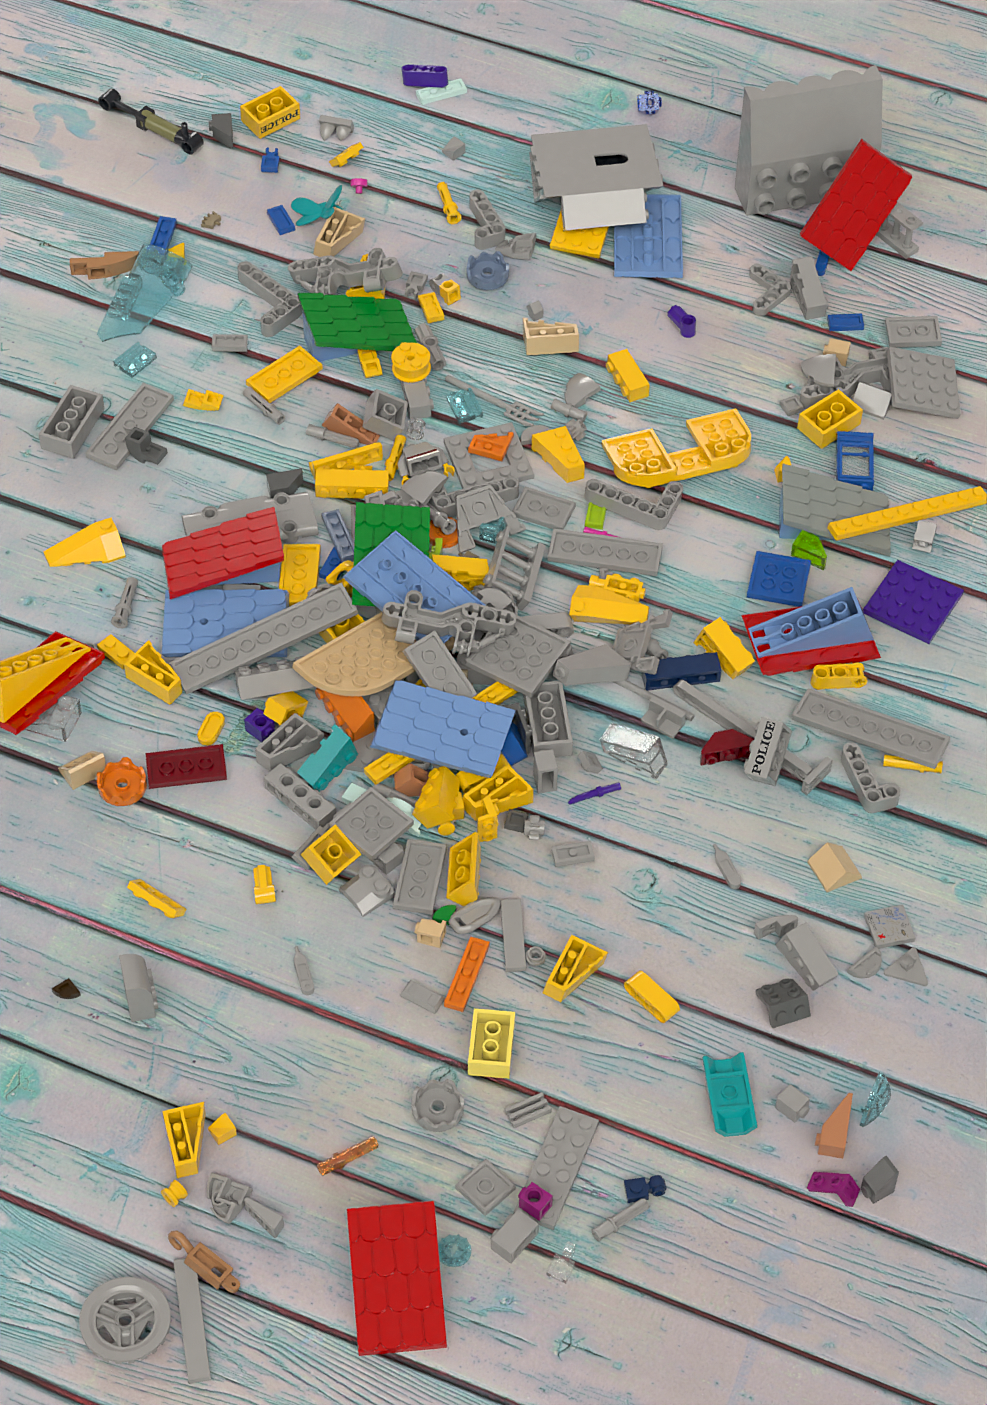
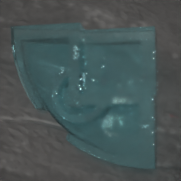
[860,1071,891,1127]

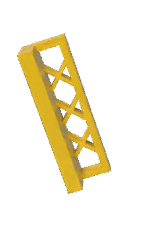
[309,442,383,479]

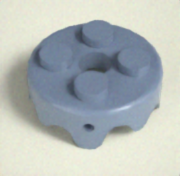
[466,251,509,290]

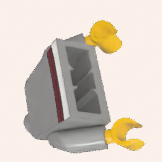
[398,442,455,485]

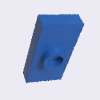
[319,547,342,580]

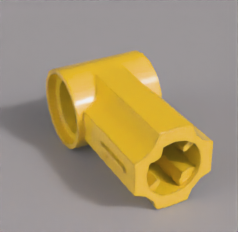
[253,865,276,904]

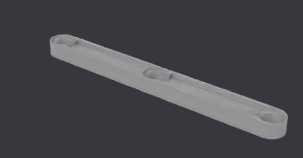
[673,680,813,781]

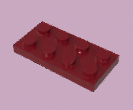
[145,744,227,789]

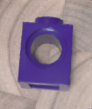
[244,708,275,743]

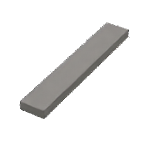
[173,1258,211,1384]

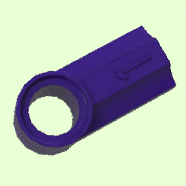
[667,305,696,338]

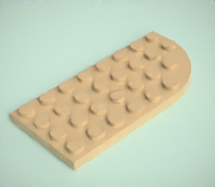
[293,612,455,696]

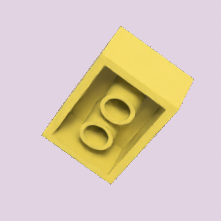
[468,1008,515,1079]

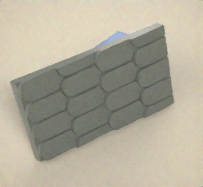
[779,464,891,557]

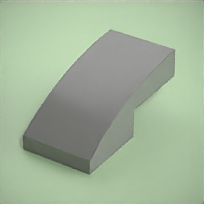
[754,915,798,940]

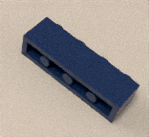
[641,652,721,691]

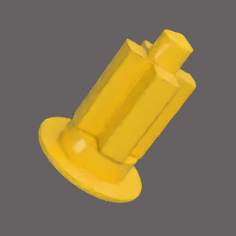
[438,821,455,836]

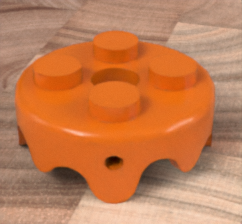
[97,757,147,806]

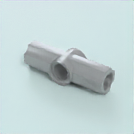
[415,323,446,371]

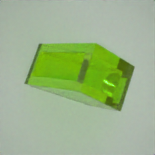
[791,530,827,570]

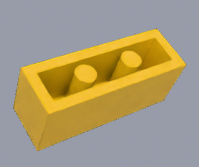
[606,349,650,402]

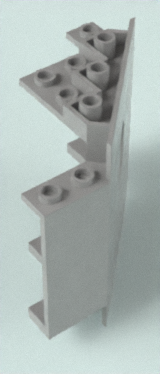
[529,124,663,231]

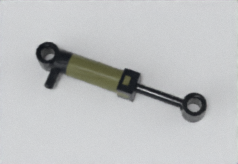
[98,88,204,155]

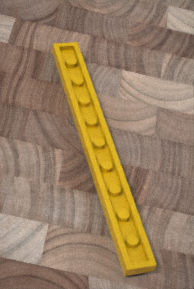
[827,486,987,541]
[364,681,518,785]

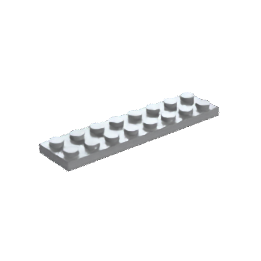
[792,688,950,769]

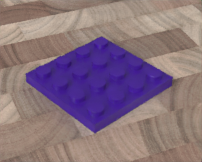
[863,560,964,644]

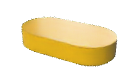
[197,712,225,746]

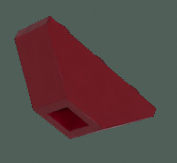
[700,729,754,766]

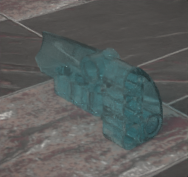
[97,244,192,342]

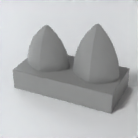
[319,115,354,141]

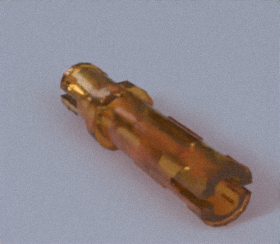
[317,1136,379,1176]

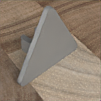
[884,947,928,986]

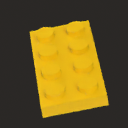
[246,345,323,403]
[279,544,321,607]

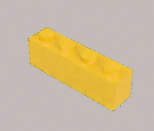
[315,469,389,499]

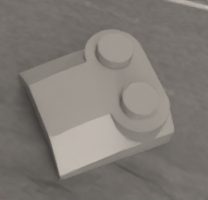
[339,865,395,917]

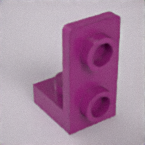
[807,1172,860,1207]

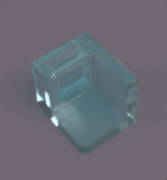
[479,517,504,544]

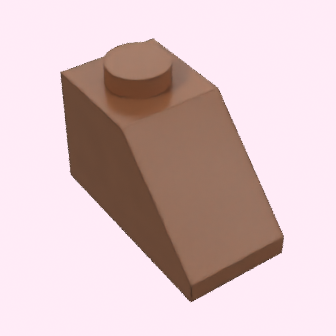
[394,763,429,797]

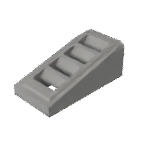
[244,1197,284,1238]

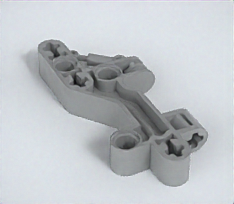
[288,248,403,295]
[799,346,891,409]
[382,590,516,657]

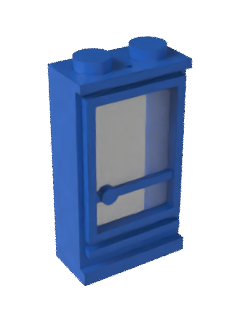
[836,431,874,491]

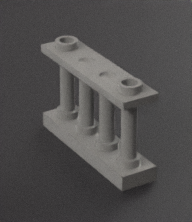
[876,202,923,259]
[483,526,546,611]

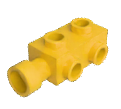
[589,574,646,602]

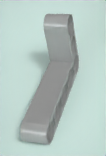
[237,261,302,337]
[422,469,519,517]
[584,479,683,530]

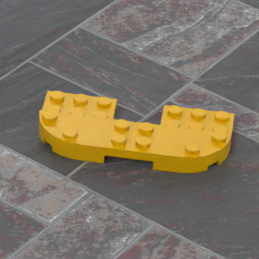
[602,408,751,488]

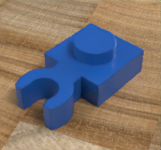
[261,147,280,173]

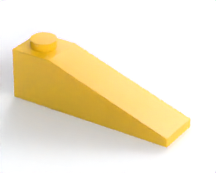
[43,517,126,567]
[569,585,649,625]

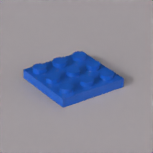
[747,551,811,607]

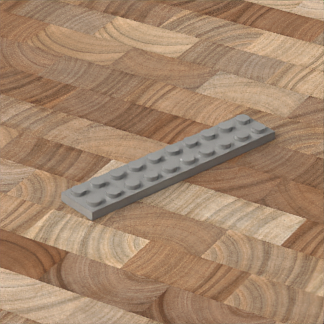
[170,582,358,695]

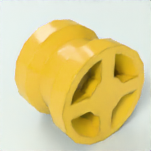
[161,1180,188,1207]

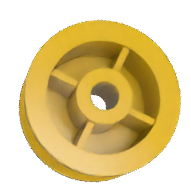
[391,342,431,383]

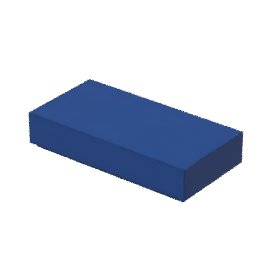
[267,205,296,235]
[827,313,864,331]

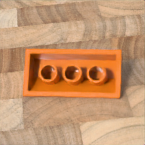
[315,687,375,742]

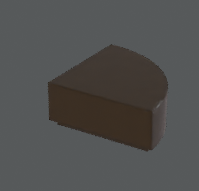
[52,978,81,999]

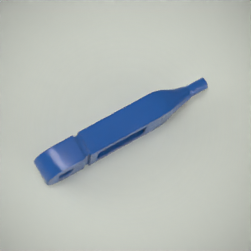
[815,250,830,276]

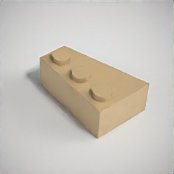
[313,207,365,257]
[523,318,579,355]

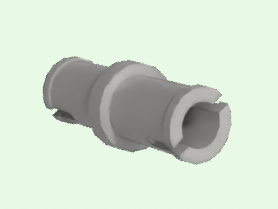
[551,399,587,422]

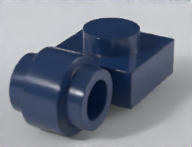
[624,1175,667,1203]

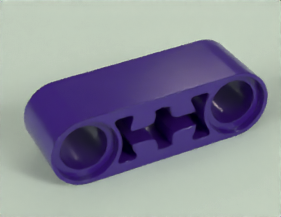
[401,64,449,88]

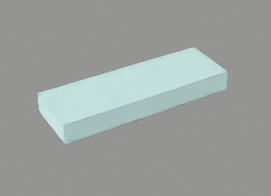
[416,78,467,105]

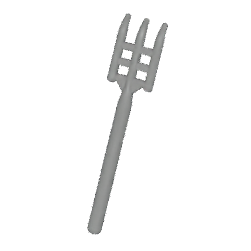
[445,375,544,426]

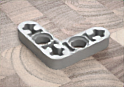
[749,264,791,316]

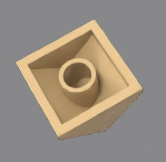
[58,751,106,790]
[807,842,862,892]

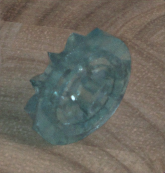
[438,1234,471,1267]

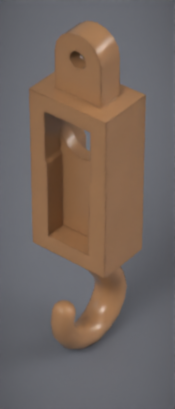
[168,1230,240,1293]

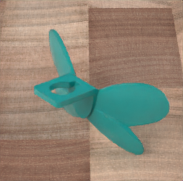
[291,185,343,226]

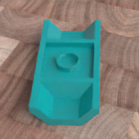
[702,1052,757,1137]

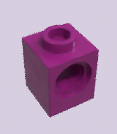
[518,1182,553,1221]

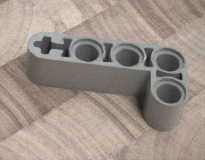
[469,189,505,250]
[841,742,901,813]

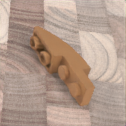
[70,251,140,280]

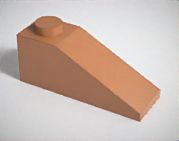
[322,403,380,445]
[815,1093,853,1159]

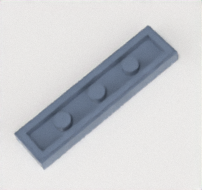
[321,509,354,563]

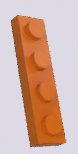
[444,936,490,1012]

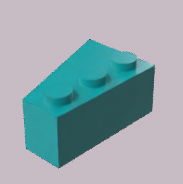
[297,724,359,792]

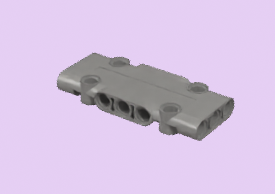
[182,492,319,544]

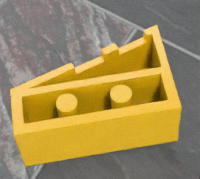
[693,617,755,679]

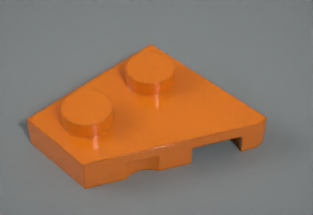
[468,432,514,462]

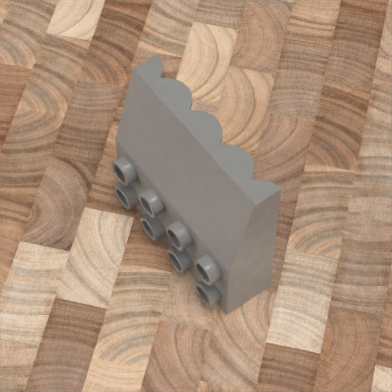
[735,65,883,216]

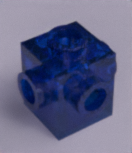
[637,91,662,115]

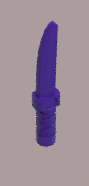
[568,782,621,805]

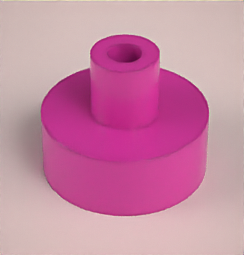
[351,178,367,194]

